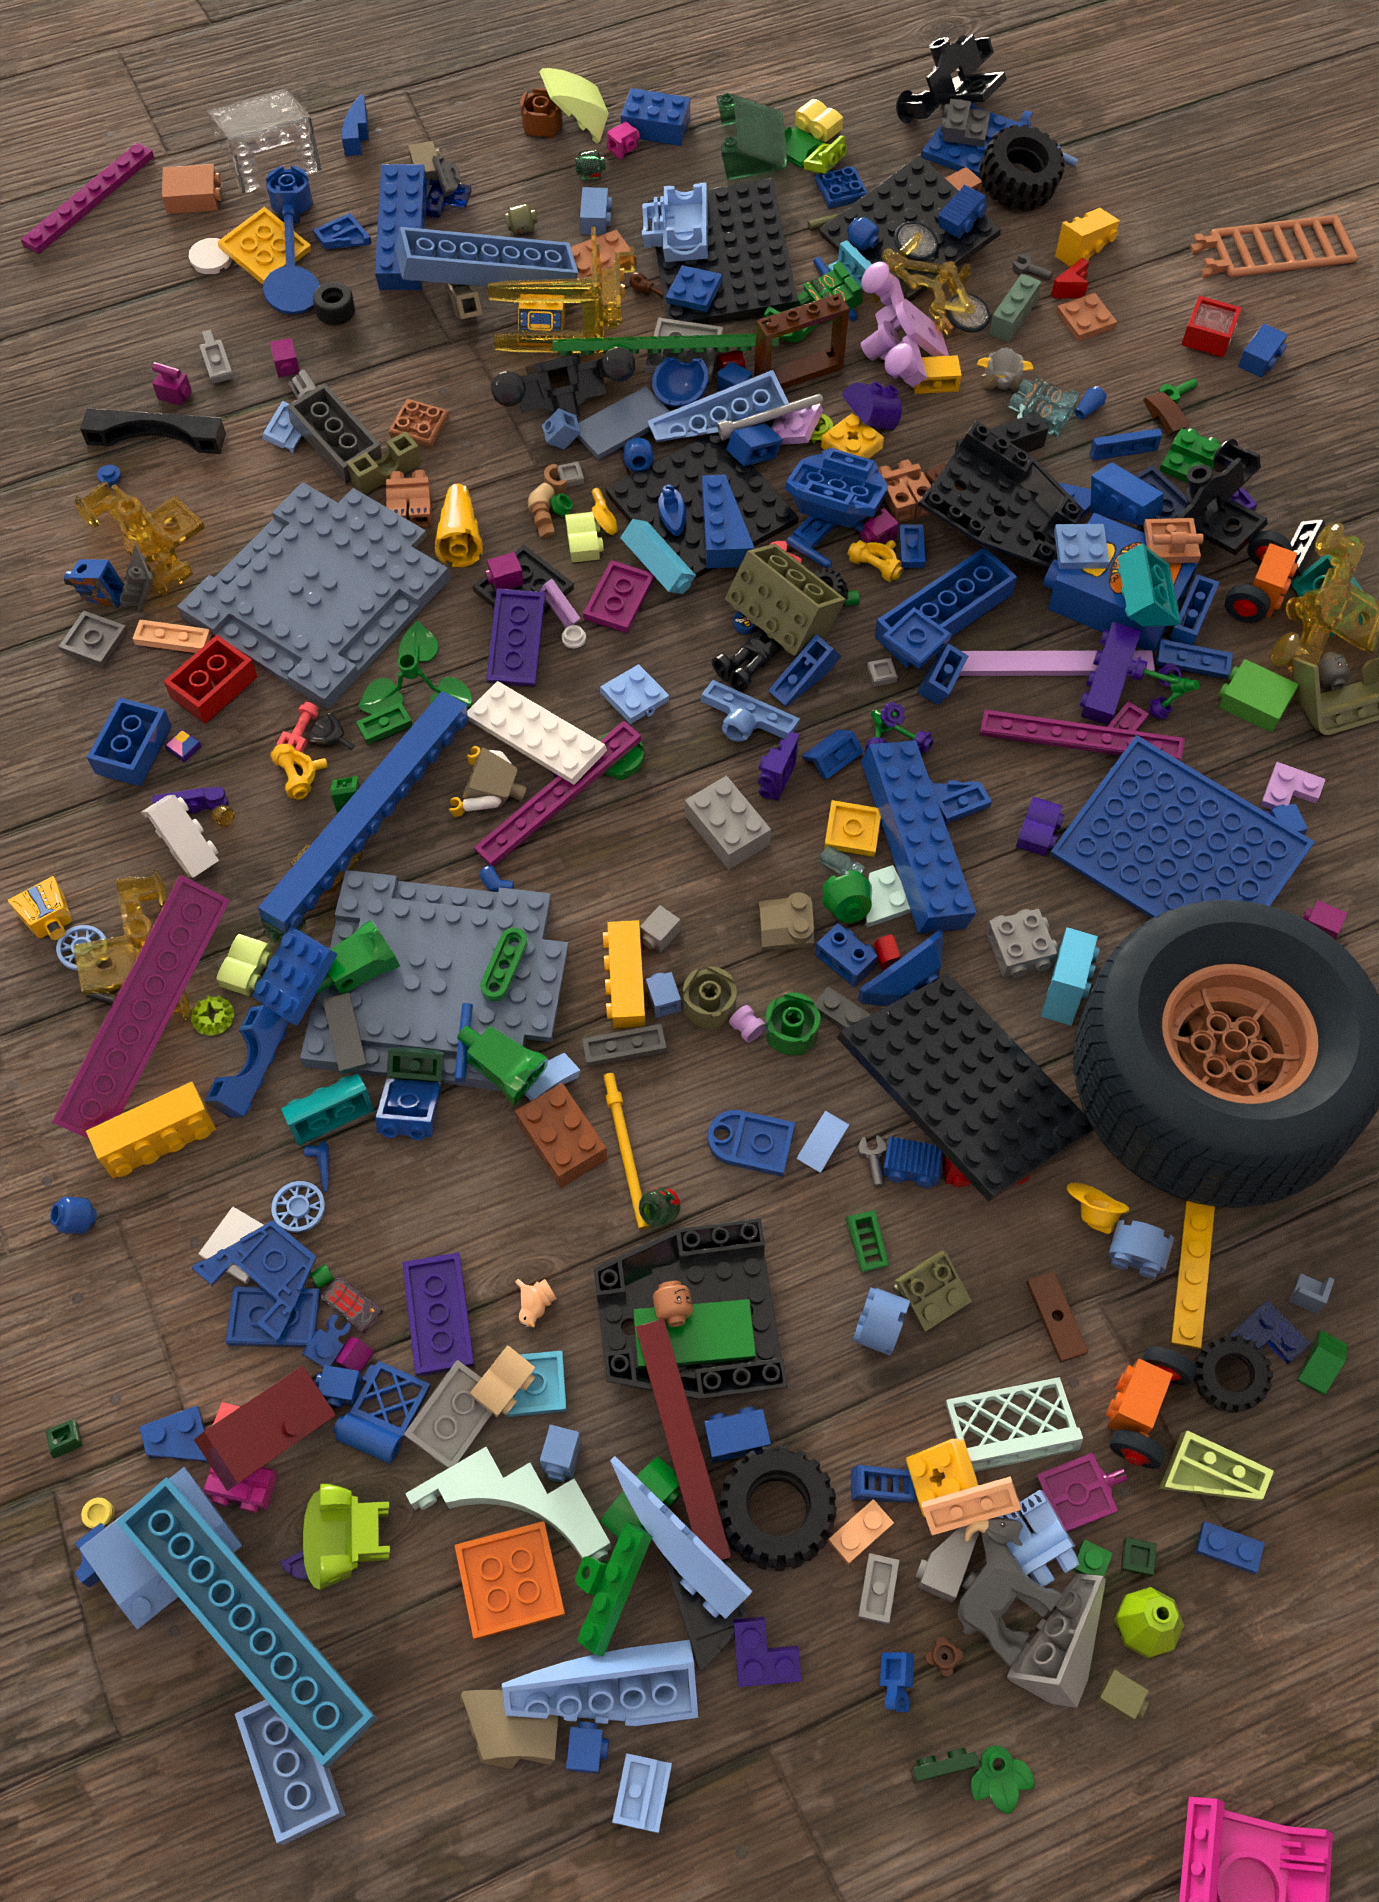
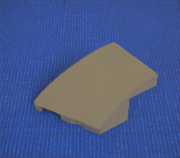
[460,1690,558,1769]

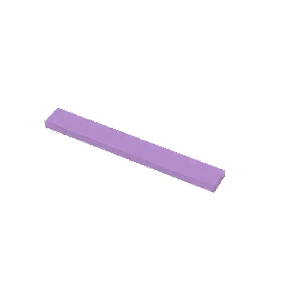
[959,650,1155,676]

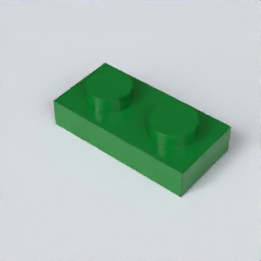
[356,702,413,745]

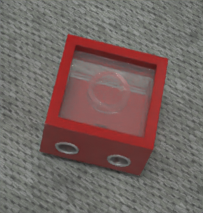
[1181,295,1242,358]

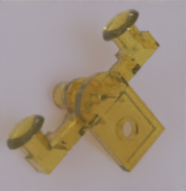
[75,481,205,596]
[1271,522,1379,673]
[73,870,190,1021]

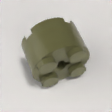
[683,966,737,1030]

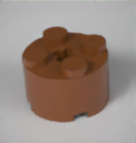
[520,87,563,138]

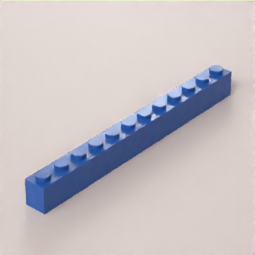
[258,691,469,934]

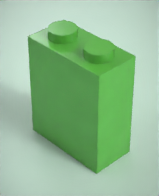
[1218,659,1299,733]

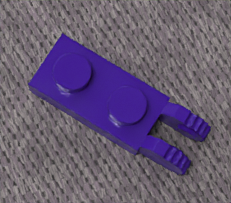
[152,787,229,813]

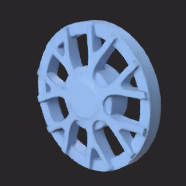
[56,925,108,971]
[271,1181,325,1233]

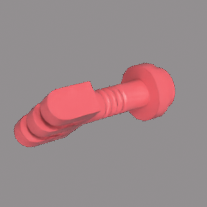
[277,702,318,753]

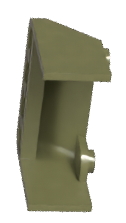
[1292,634,1379,735]

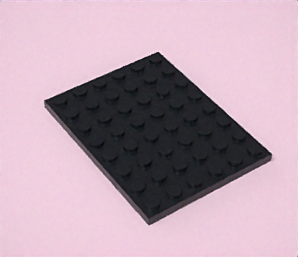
[648,178,798,324]
[837,974,1094,1202]

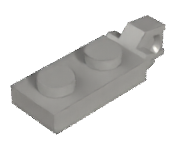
[199,330,234,384]

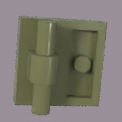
[892,1251,972,1332]

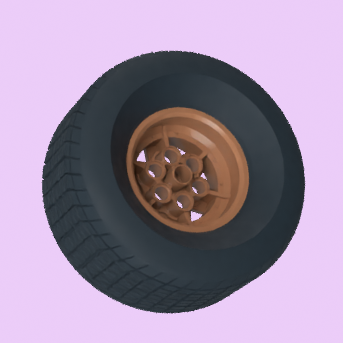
[1073,900,1379,1208]

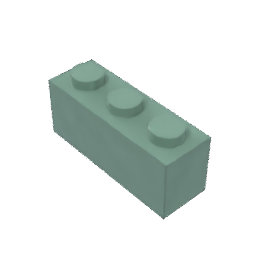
[989,274,1041,343]

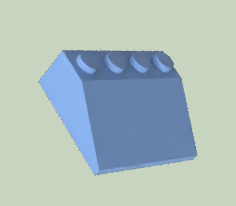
[80,1467,242,1629]

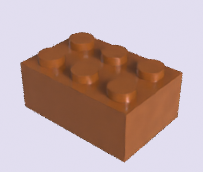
[515,1083,608,1188]

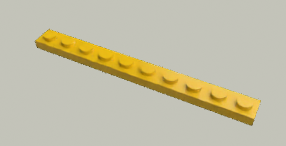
[1171,1200,1215,1350]

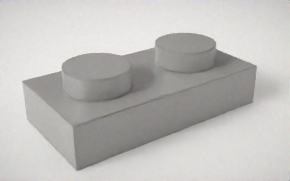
[858,1553,899,1625]

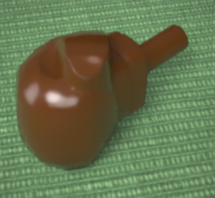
[629,272,663,297]

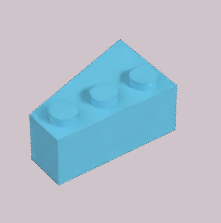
[1040,927,1100,1026]

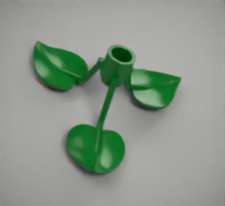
[358,621,472,715]

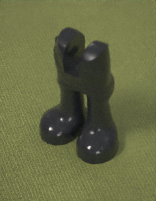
[712,630,782,691]

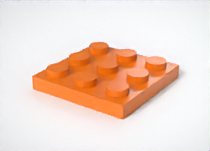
[455,1521,565,1640]

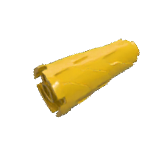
[435,484,483,567]

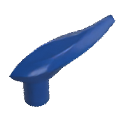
[304,1141,329,1192]

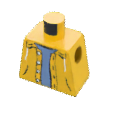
[8,876,72,940]

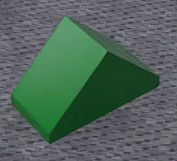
[330,776,360,814]
[1297,1330,1348,1395]

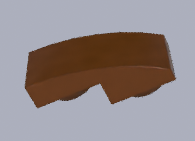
[1143,391,1190,435]

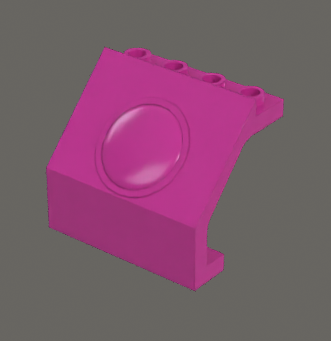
[1179,1797,1333,1902]

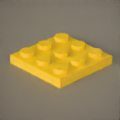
[217,207,311,285]

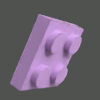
[771,404,824,445]

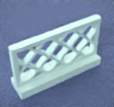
[946,1377,1083,1472]

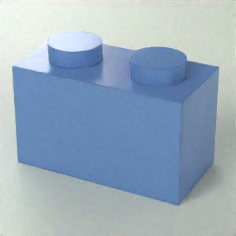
[580,187,612,235]
[540,1425,582,1483]

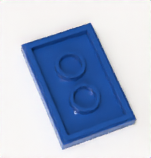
[226,1286,321,1348]

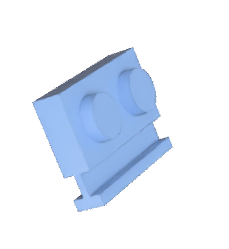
[262,401,303,453]
[612,1753,672,1833]

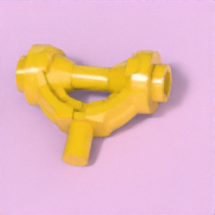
[847,540,903,583]
[270,744,327,800]

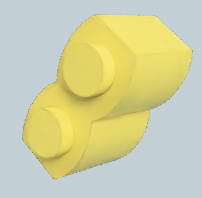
[795,99,843,142]

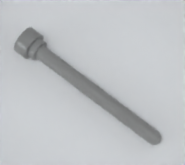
[717,394,823,441]

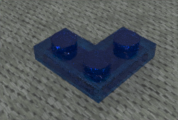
[426,179,472,218]
[1229,1300,1311,1364]

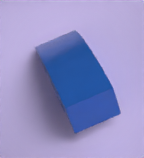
[342,95,369,156]

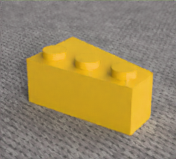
[1055,208,1120,267]

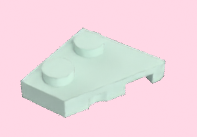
[865,865,911,928]

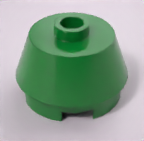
[822,870,872,923]

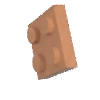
[1056,293,1117,342]

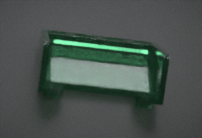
[716,93,788,180]

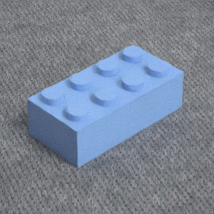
[235,1699,345,1845]

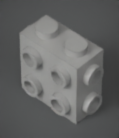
[986,909,1059,978]

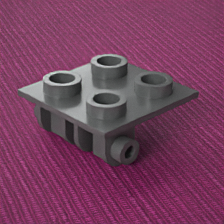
[120,544,153,613]

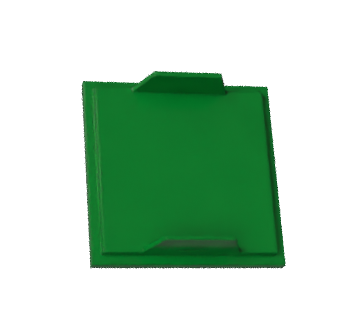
[770,126,823,168]

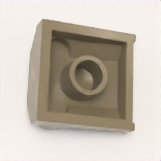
[758,892,814,950]

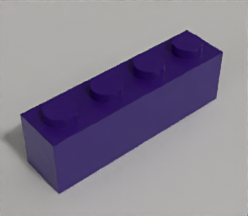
[1079,622,1141,725]

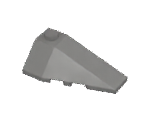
[1007,1573,1106,1708]

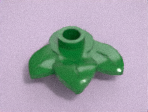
[970,1745,1035,1814]

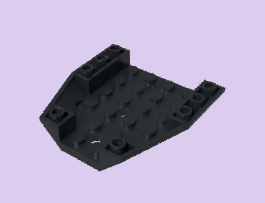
[918,420,1084,569]
[594,1218,788,1400]

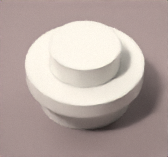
[562,625,586,649]

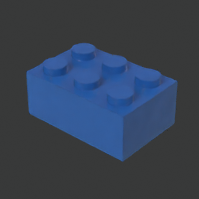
[621,88,690,146]
[87,697,172,786]

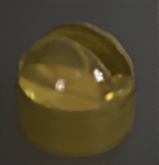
[212,805,235,827]

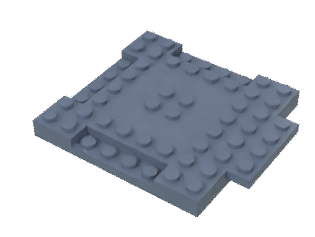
[177,482,450,710]
[300,870,569,1091]

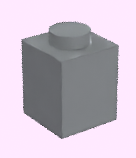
[640,905,680,953]

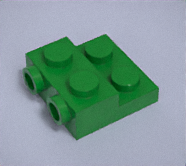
[1159,428,1221,483]

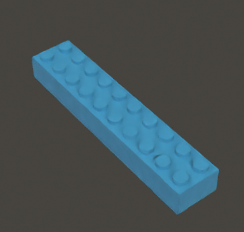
[116,1477,378,1768]

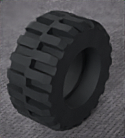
[979,125,1065,211]
[719,1445,837,1571]

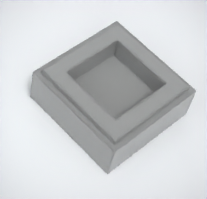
[558,461,584,488]
[867,658,898,687]

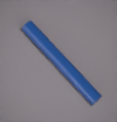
[454,1003,473,1082]

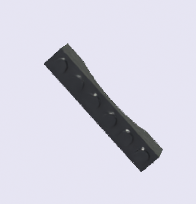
[80,408,226,454]

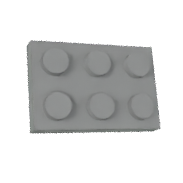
[403,1360,492,1468]

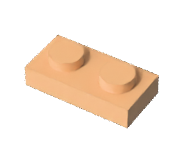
[828,1499,894,1565]

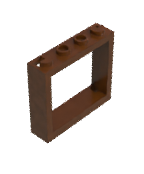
[754,293,849,389]

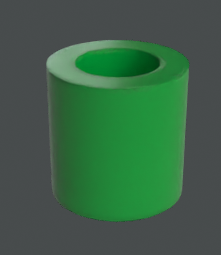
[844,590,860,607]
[310,1264,334,1289]

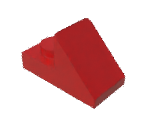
[1051,258,1089,299]

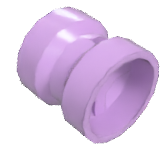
[729,1005,765,1043]

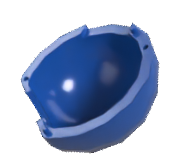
[652,357,709,409]

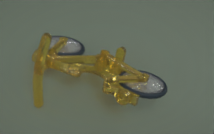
[871,222,990,335]

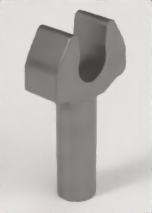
[858,1135,887,1188]

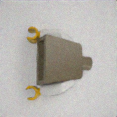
[449,746,527,817]

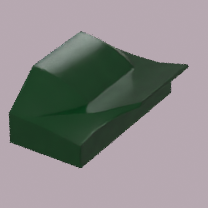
[387,1047,445,1082]

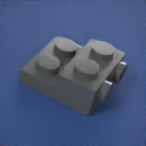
[940,99,991,147]

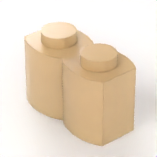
[469,1345,536,1417]

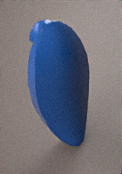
[658,485,686,536]

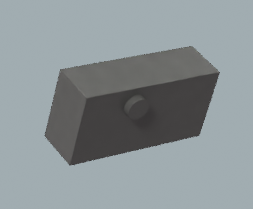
[287,383,382,484]

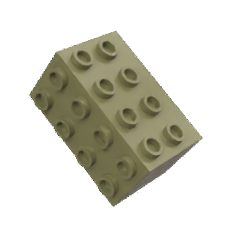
[725,543,846,656]

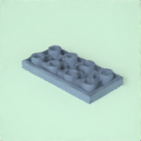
[577,386,670,460]

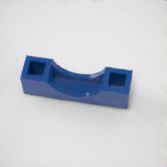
[204,1005,289,1118]

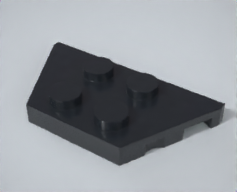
[661,1552,748,1671]

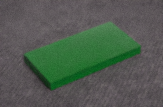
[633,1299,756,1369]

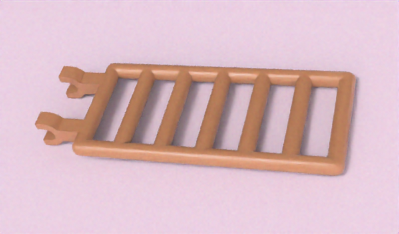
[1190,215,1358,278]

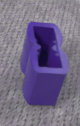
[1016,797,1065,856]

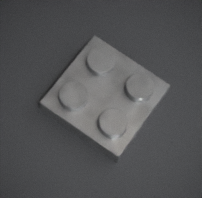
[58,610,128,667]

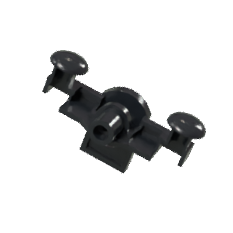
[896,34,1007,123]
[491,347,635,418]
[1136,439,1268,556]

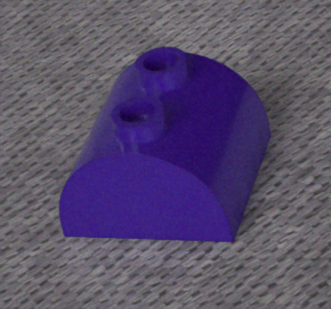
[841,381,902,430]

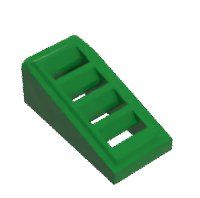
[845,1210,889,1272]

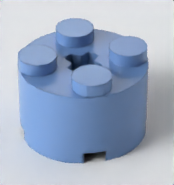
[1108,1220,1174,1279]
[852,1287,910,1356]

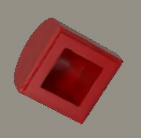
[717,349,746,369]
[873,934,901,970]

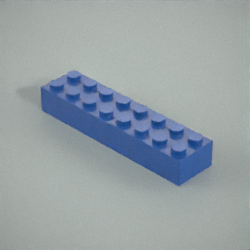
[861,741,976,934]

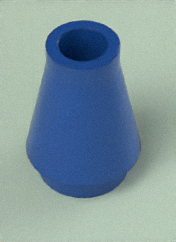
[1074,386,1107,420]

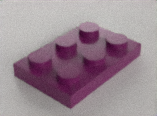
[583,560,655,634]

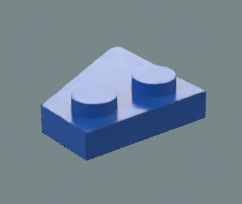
[313,213,372,249]
[930,780,992,824]

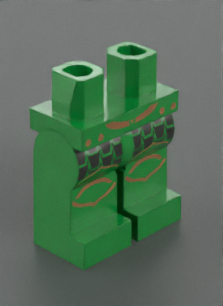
[797,261,863,324]

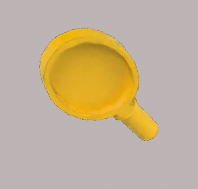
[592,488,618,535]

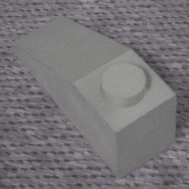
[915,1525,979,1602]

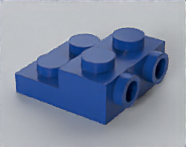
[375,1078,441,1140]

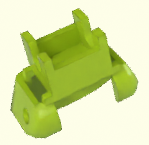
[303,1484,390,1591]

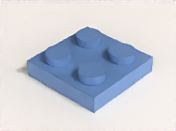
[1054,524,1109,569]

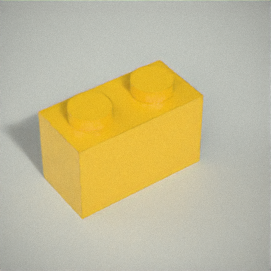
[914,355,962,394]

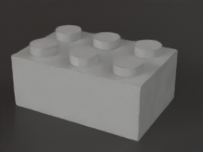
[685,775,771,870]

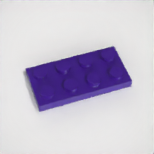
[486,589,546,687]
[402,1252,475,1377]

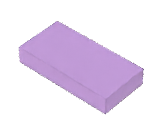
[539,579,580,628]

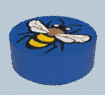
[733,612,757,634]

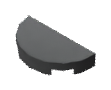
[432,156,460,197]

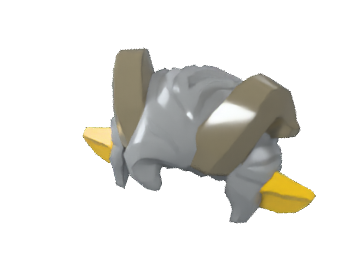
[977,347,1033,392]

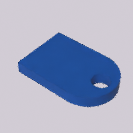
[708,1110,795,1177]

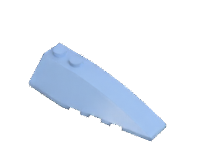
[647,370,789,442]
[610,1456,752,1619]
[502,1640,698,1726]

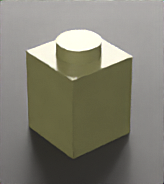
[1094,1669,1149,1723]

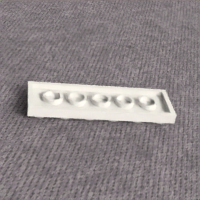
[467,681,607,785]

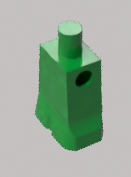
[316,920,400,995]
[457,1025,548,1106]

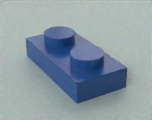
[899,525,926,568]
[1195,1521,1264,1575]

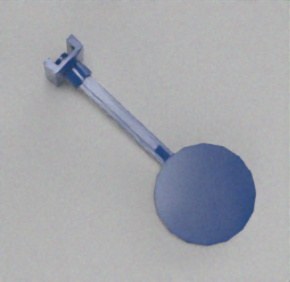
[263,186,320,315]

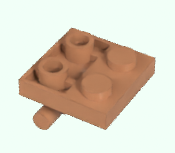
[1143,518,1203,563]

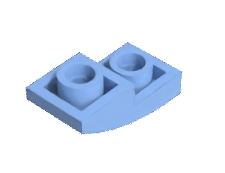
[525,1053,580,1101]
[797,1111,849,1173]

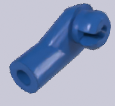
[480,865,514,892]

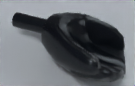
[308,712,355,750]

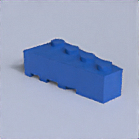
[702,475,755,568]

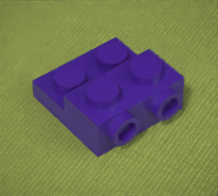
[758,731,799,801]

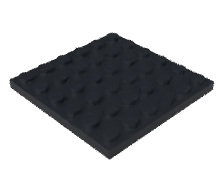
[819,155,1001,302]
[605,432,799,579]

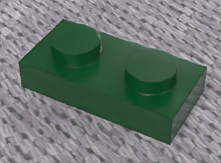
[910,1748,979,1783]

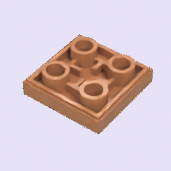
[389,399,449,448]

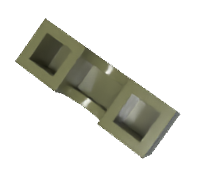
[347,432,422,494]

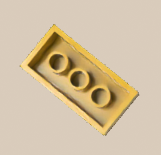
[86,1082,217,1179]

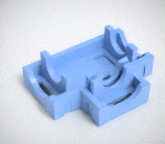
[642,183,708,262]

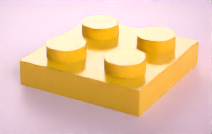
[824,800,881,857]

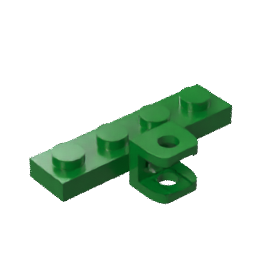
[575,1522,653,1656]

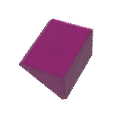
[333,1336,374,1372]

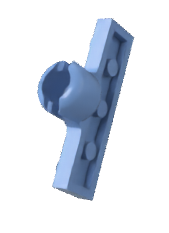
[701,680,800,742]

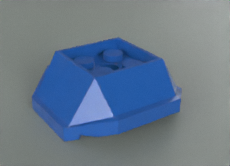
[785,448,888,528]

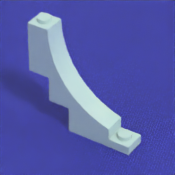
[406,1447,611,1561]

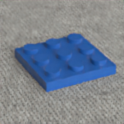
[252,926,337,1026]

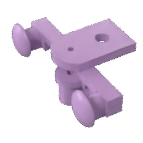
[861,262,949,388]

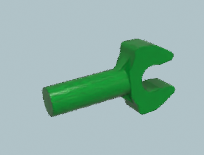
[1159,379,1198,404]

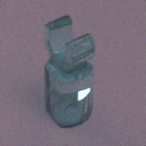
[820,846,864,875]

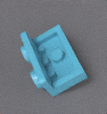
[828,240,872,291]

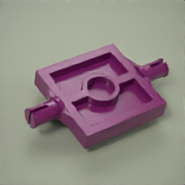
[1037,1453,1128,1532]

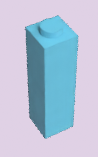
[620,519,696,594]

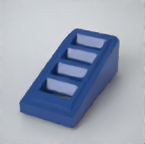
[851,1465,916,1503]

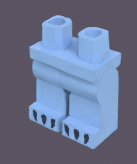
[998,1490,1080,1587]

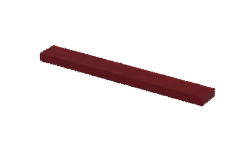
[635,1319,731,1560]

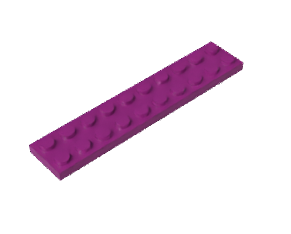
[52,875,230,1139]

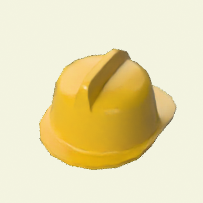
[1066,1183,1129,1234]

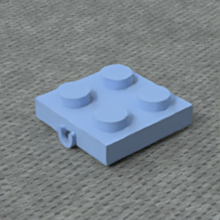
[600,664,669,724]

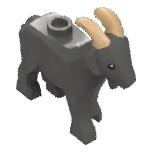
[957,1517,1062,1666]

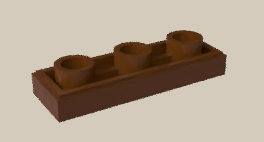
[1026,1271,1089,1363]

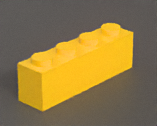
[603,920,645,1029]

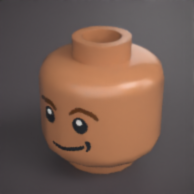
[653,1281,693,1327]

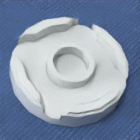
[189,238,233,274]

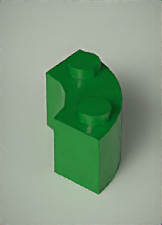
[600,1457,681,1538]

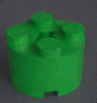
[765,992,820,1055]

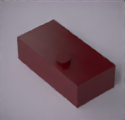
[194,1365,336,1491]

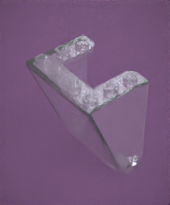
[207,88,322,193]

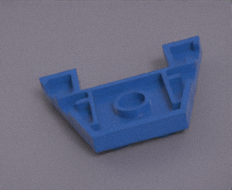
[192,1220,316,1342]

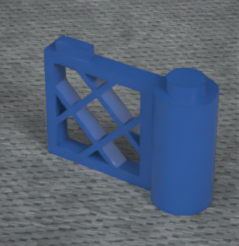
[333,1361,431,1465]

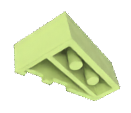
[1159,1431,1274,1501]

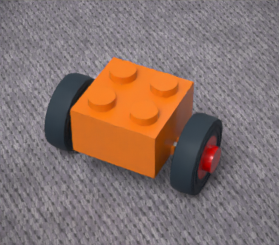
[1225,531,1298,623]
[1105,1346,1196,1469]

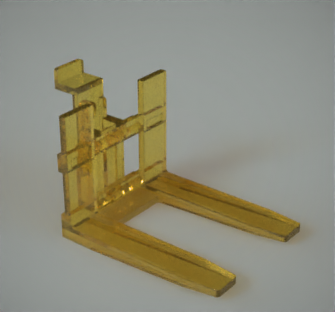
[487,227,635,353]

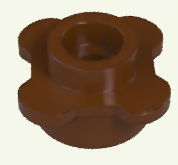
[926,1637,963,1677]

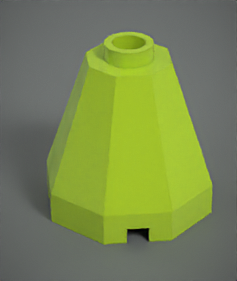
[1114,1587,1184,1659]

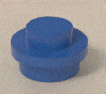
[97,465,121,487]

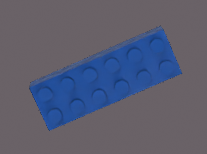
[375,164,427,290]
[875,547,1017,668]

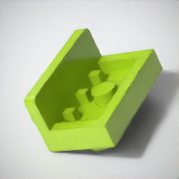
[804,135,847,174]

